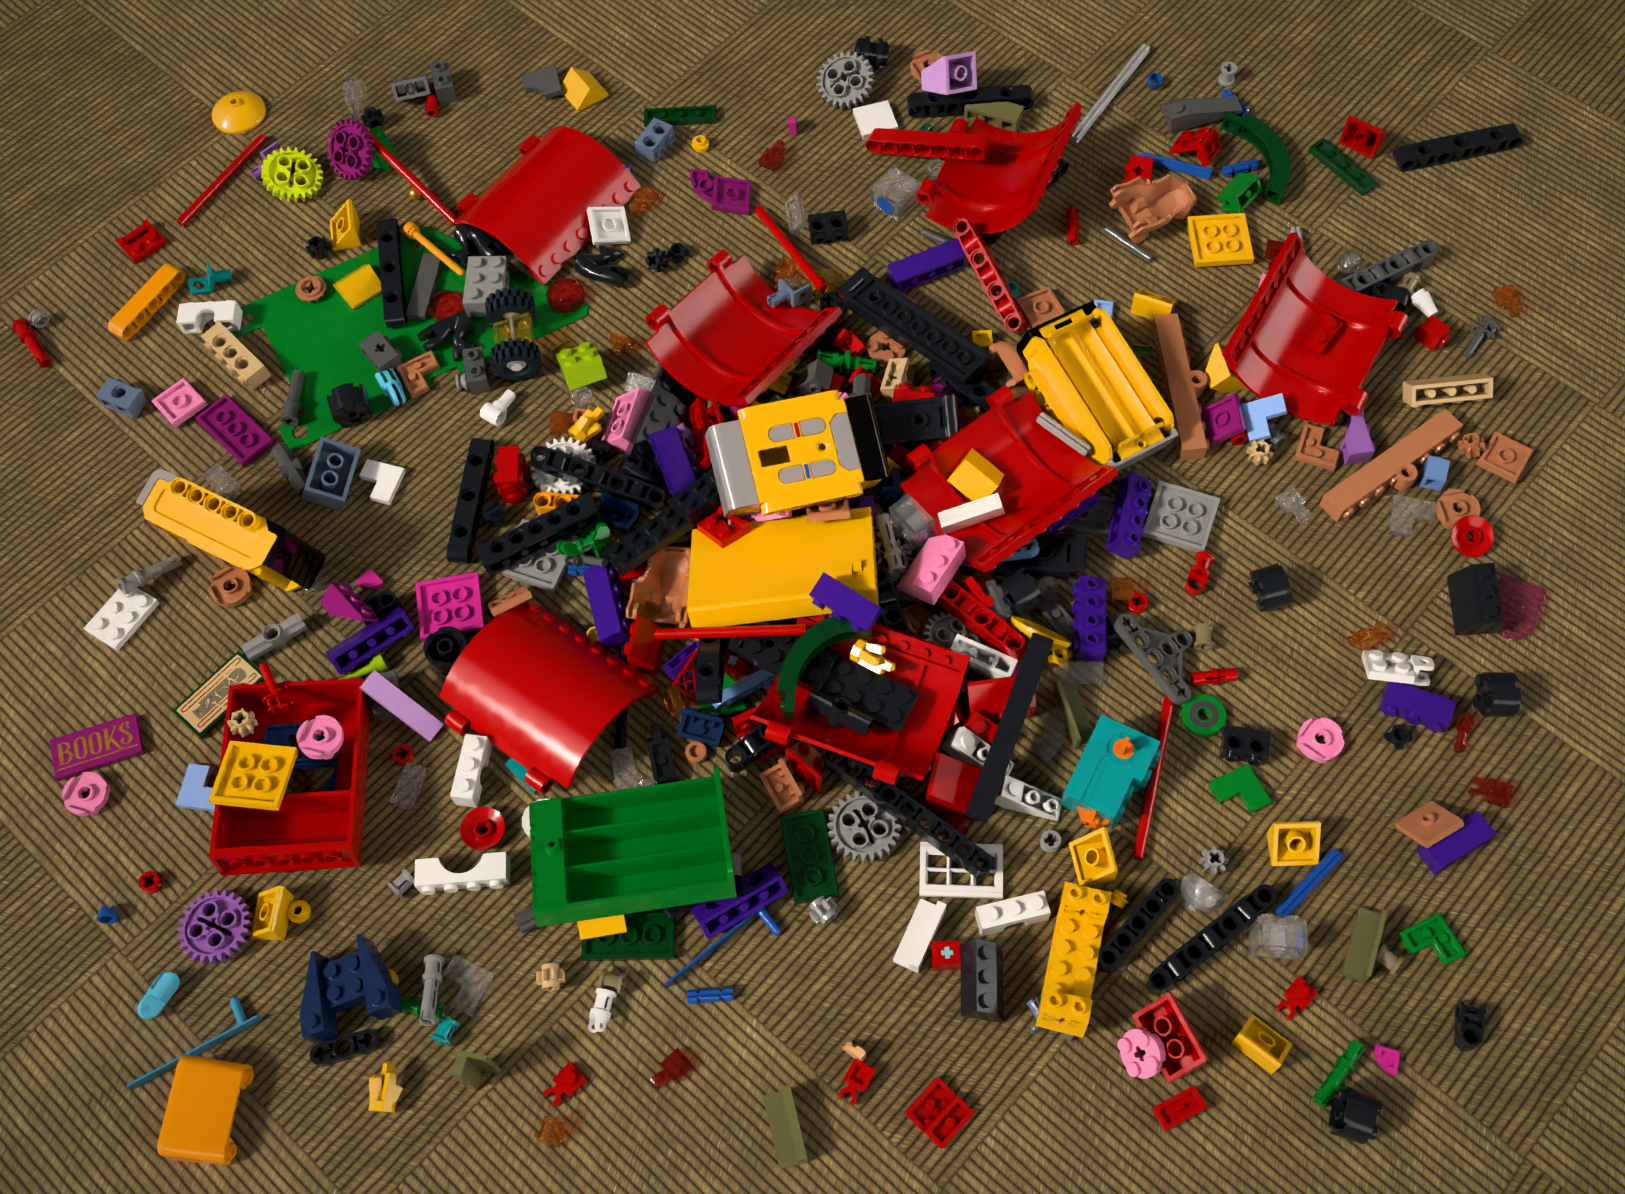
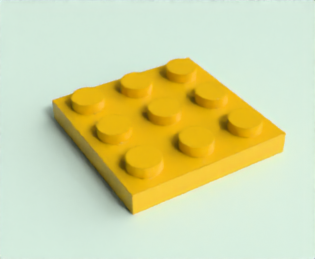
[1186,213,1254,267]
[209,741,298,811]

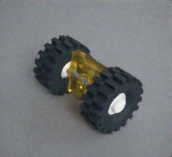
[485,287,542,382]

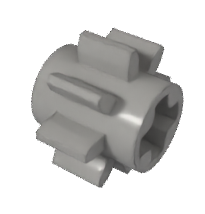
[1198,845,1229,877]
[809,896,838,925]

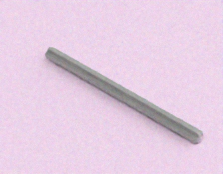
[1070,43,1150,143]

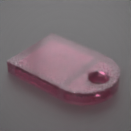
[1497,574,1547,641]

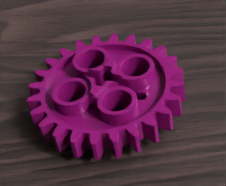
[326,119,376,180]

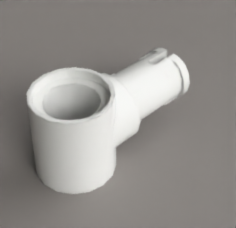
[480,389,516,427]

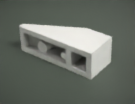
[950,634,1018,680]

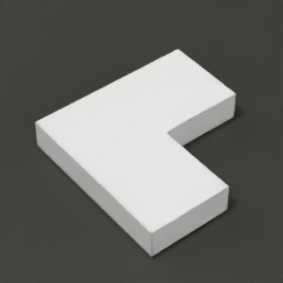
[359,459,406,505]

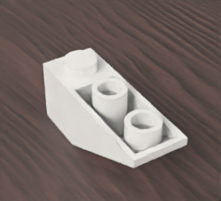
[941,726,1015,776]
[994,775,1062,821]

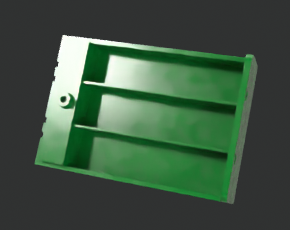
[529,766,737,927]

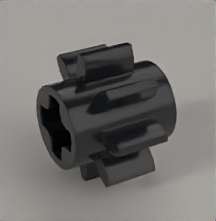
[360,107,385,129]
[305,236,331,260]
[645,248,670,273]
[481,501,506,527]

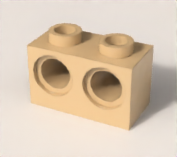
[880,358,915,402]

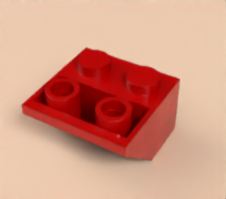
[624,615,666,676]

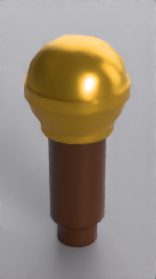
[409,187,438,200]

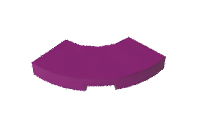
[690,169,713,204]

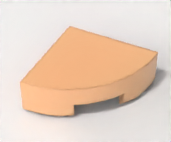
[842,1041,866,1062]

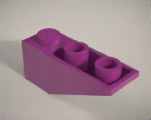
[320,582,379,623]

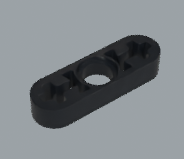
[310,1029,381,1067]

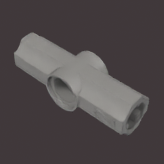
[241,613,308,662]

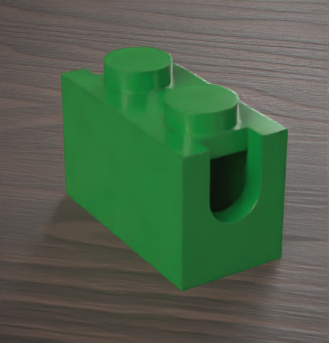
[1217,173,1263,213]

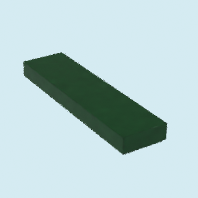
[644,105,717,127]
[1308,138,1377,197]

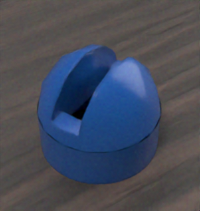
[1147,72,1163,89]
[97,905,118,924]

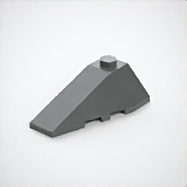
[1160,97,1243,134]

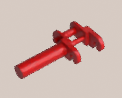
[259,663,296,714]

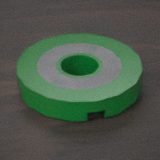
[1181,694,1226,737]

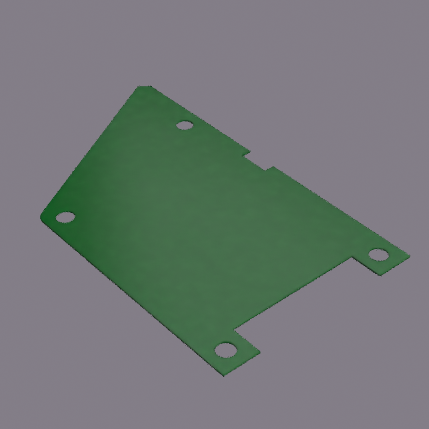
[232,227,589,452]

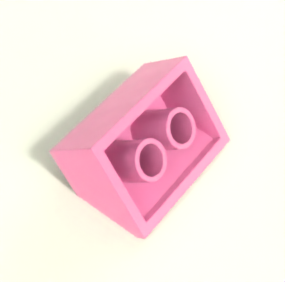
[601,387,650,453]
[896,534,966,605]

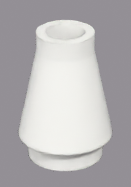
[1410,288,1439,318]

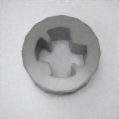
[28,309,50,329]
[455,373,469,391]
[1040,830,1061,853]

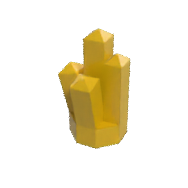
[568,407,605,445]
[850,639,895,674]
[368,1061,403,1113]

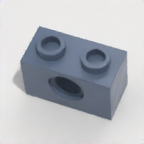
[95,377,148,419]

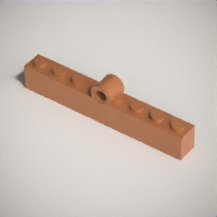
[1151,313,1209,461]
[1319,409,1463,522]

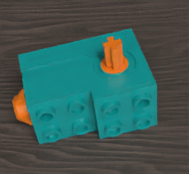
[1061,715,1162,829]

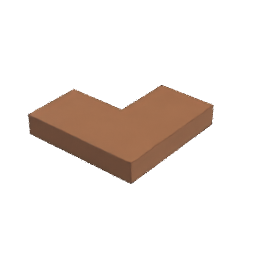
[396,350,440,399]
[1294,423,1341,471]

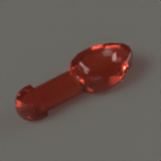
[1453,712,1474,753]

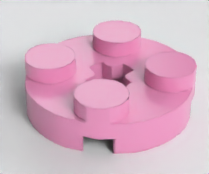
[296,715,344,760]
[1297,717,1344,763]
[62,772,111,816]
[1118,1027,1166,1079]

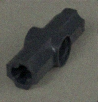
[805,689,874,737]

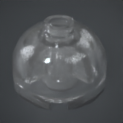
[1179,869,1228,913]

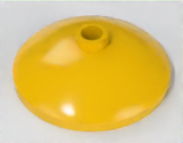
[212,91,266,134]
[1010,615,1072,651]

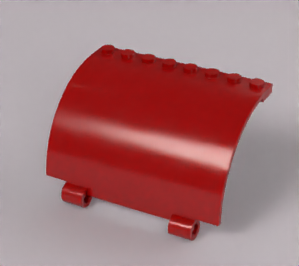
[916,102,1082,234]
[454,126,642,285]
[1222,233,1409,425]
[645,250,843,407]
[899,385,1119,573]
[439,601,660,795]
[750,614,971,786]

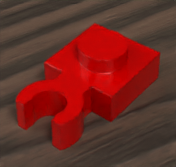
[1276,976,1318,1021]
[838,1058,876,1106]
[543,1062,587,1108]

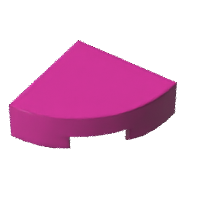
[788,117,796,136]
[355,569,385,590]
[1374,1044,1401,1076]

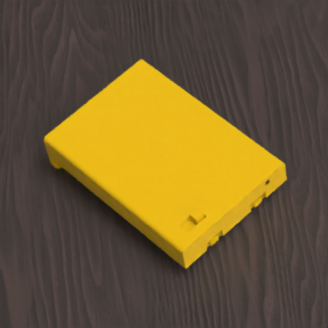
[687,507,879,642]

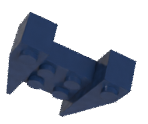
[300,934,403,1044]

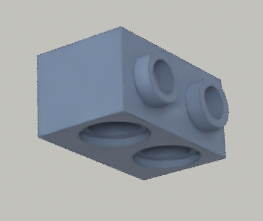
[634,118,675,163]

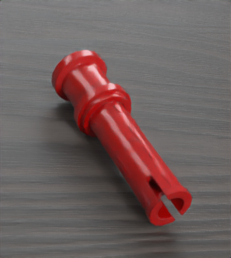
[11,318,52,368]

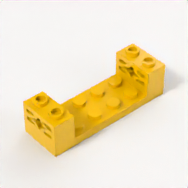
[1035,882,1112,1038]

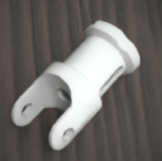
[588,988,617,1033]

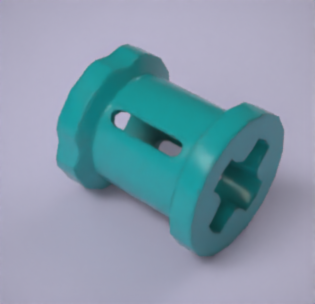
[430,1016,459,1046]

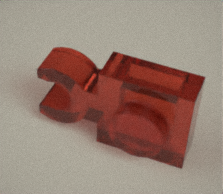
[1468,777,1513,809]

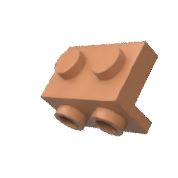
[759,758,805,814]

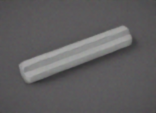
[1036,412,1091,456]

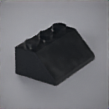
[1447,563,1504,636]
[961,939,1004,1023]

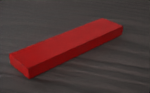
[689,396,711,471]

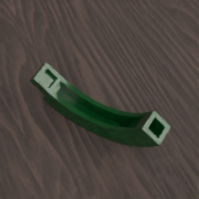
[1221,111,1291,206]
[777,616,872,719]

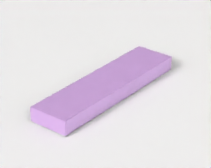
[359,670,443,742]

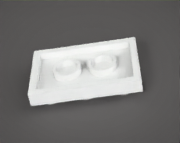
[83,588,160,652]

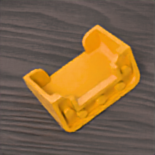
[157,1055,254,1166]

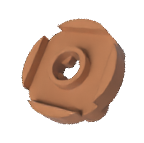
[910,50,943,84]
[867,331,906,367]
[1435,489,1481,529]
[208,567,254,609]

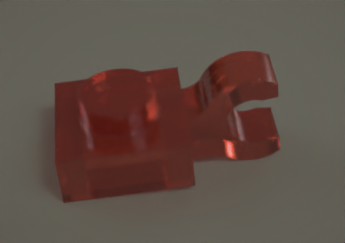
[759,140,786,172]
[1264,239,1285,270]
[650,1048,694,1090]

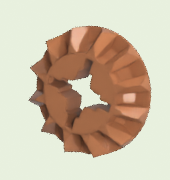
[295,276,327,303]

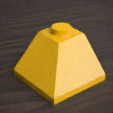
[1205,343,1247,393]

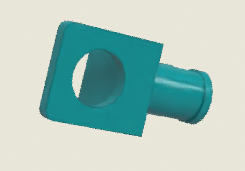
[188,262,232,295]

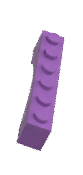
[1340,409,1376,465]

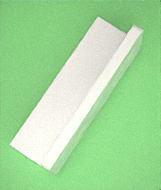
[937,493,1005,534]
[893,899,947,973]

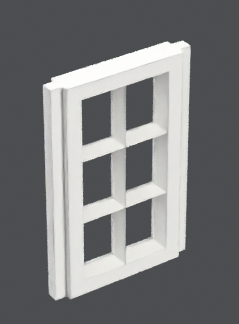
[919,842,1003,899]

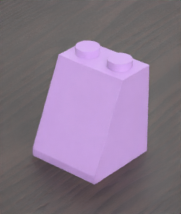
[921,51,977,95]

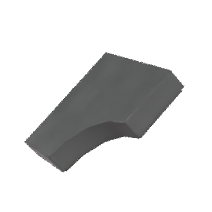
[521,64,563,99]

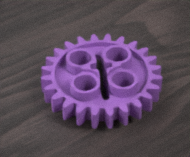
[176,889,254,965]

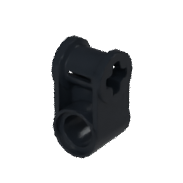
[1369,282,1409,312]
[363,590,402,626]
[1454,1001,1486,1052]

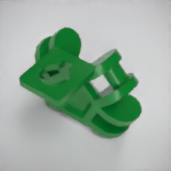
[556,522,611,565]

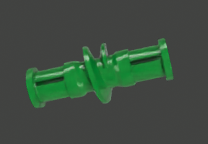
[816,349,877,375]

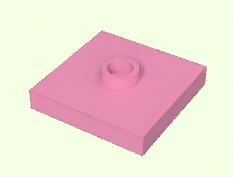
[151,378,208,428]

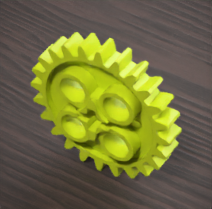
[261,146,323,203]

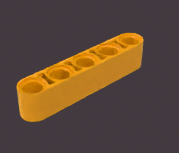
[108,263,186,340]

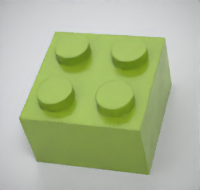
[555,341,607,391]

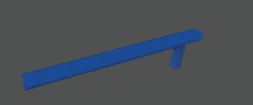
[664,902,782,988]

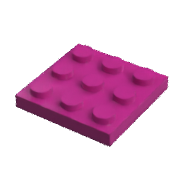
[415,572,485,642]

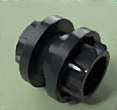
[854,35,889,70]

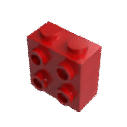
[494,446,529,504]

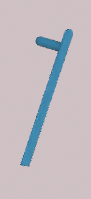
[126,997,263,1090]

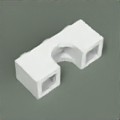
[176,300,243,334]
[450,734,492,808]
[975,890,1051,937]

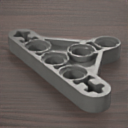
[1114,613,1193,705]

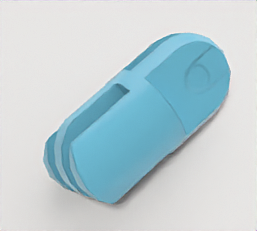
[375,368,406,406]
[137,971,180,1020]

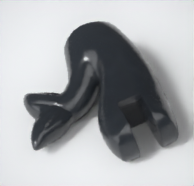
[448,224,507,269]
[574,245,630,288]
[417,310,476,362]

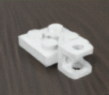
[1361,650,1435,686]

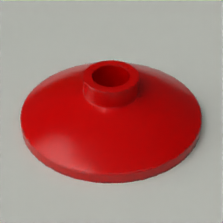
[1451,515,1494,558]
[460,807,505,851]

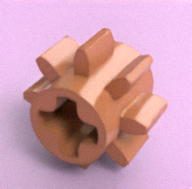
[1458,433,1486,458]

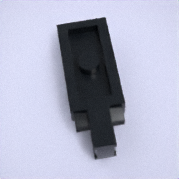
[647,724,677,785]

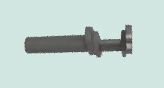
[1463,314,1501,358]
[564,552,608,567]

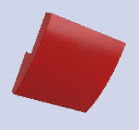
[903,1077,975,1150]

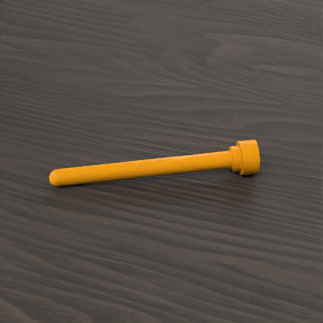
[403,222,465,276]

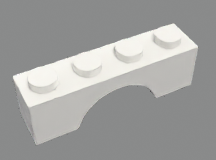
[414,852,511,895]

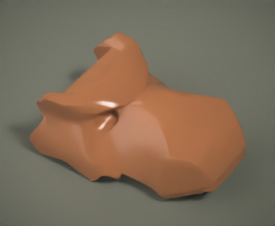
[1109,174,1197,244]
[985,337,1045,401]
[626,546,691,628]

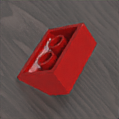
[965,676,1036,722]
[1132,992,1209,1083]

